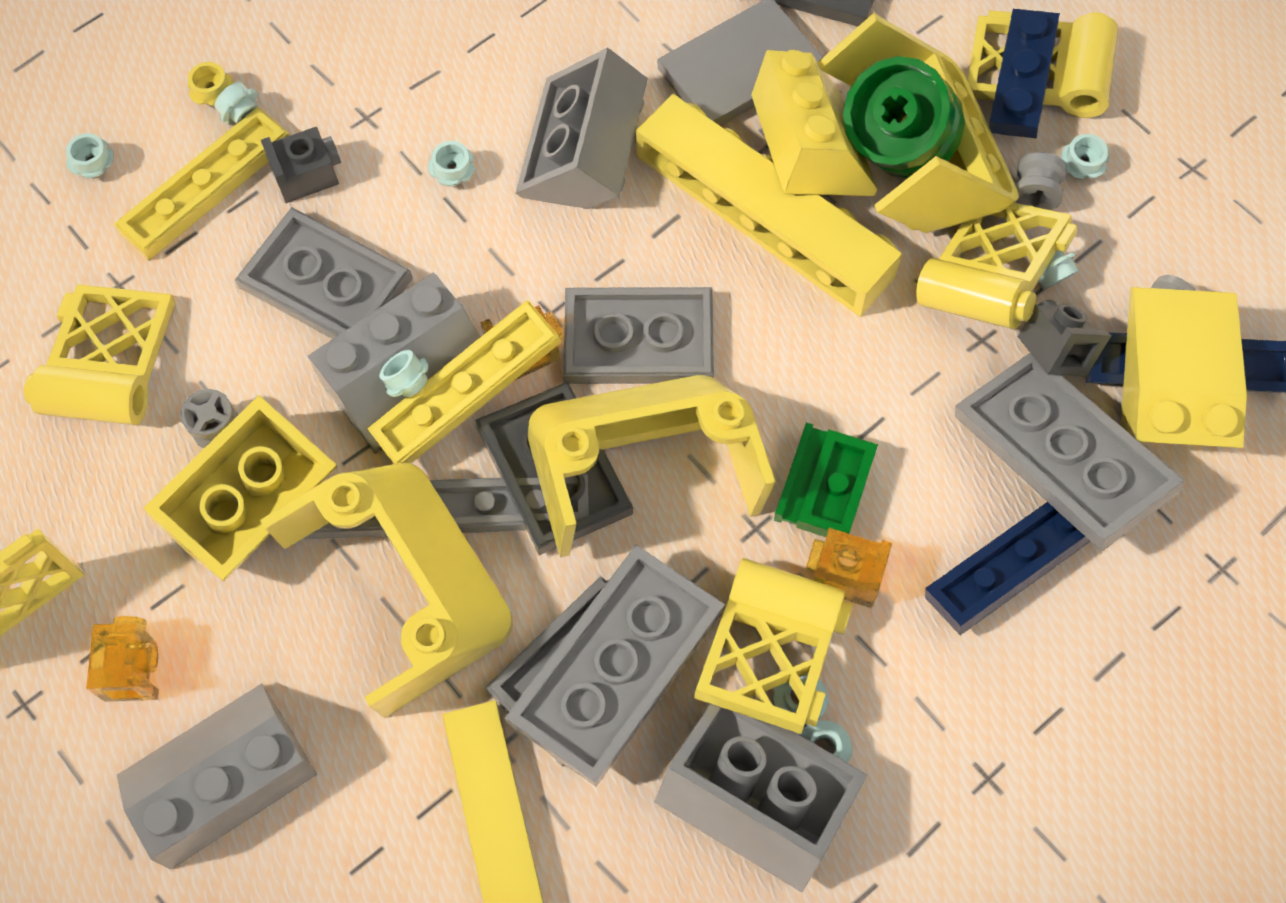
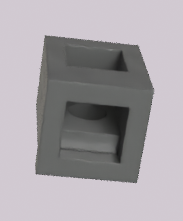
[261,126,341,203]
[1017,300,1111,376]

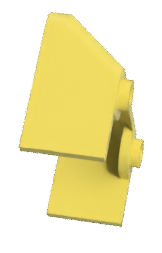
[817,13,1019,233]
[528,375,775,558]
[260,463,513,718]

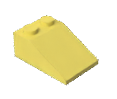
[1121,287,1247,448]

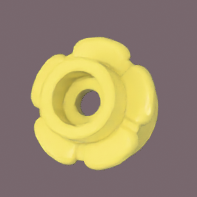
[188,62,233,106]

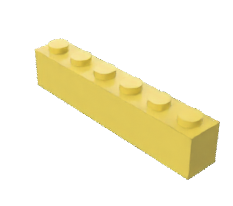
[636,94,902,317]

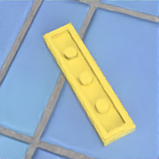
[114,107,290,261]
[367,299,562,464]
[442,700,544,903]

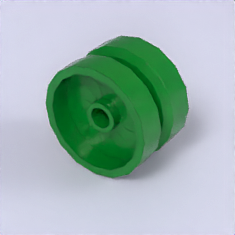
[843,56,965,178]

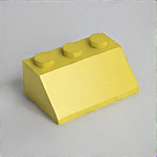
[751,50,878,196]
[143,395,337,582]

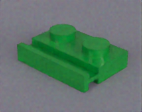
[774,422,878,544]

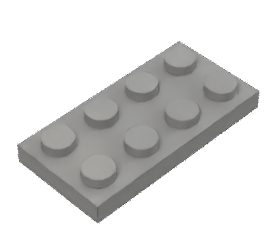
[955,353,1184,551]
[505,545,725,787]

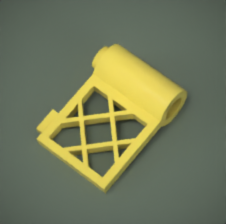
[968,10,1118,118]
[916,203,1077,329]
[24,284,175,425]
[0,529,85,636]
[694,558,853,734]

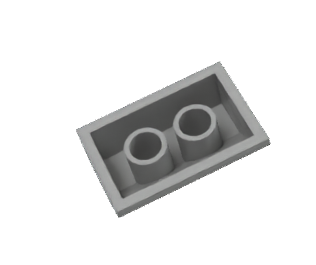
[515,47,648,209]
[308,272,480,454]
[117,683,317,869]
[654,704,867,893]

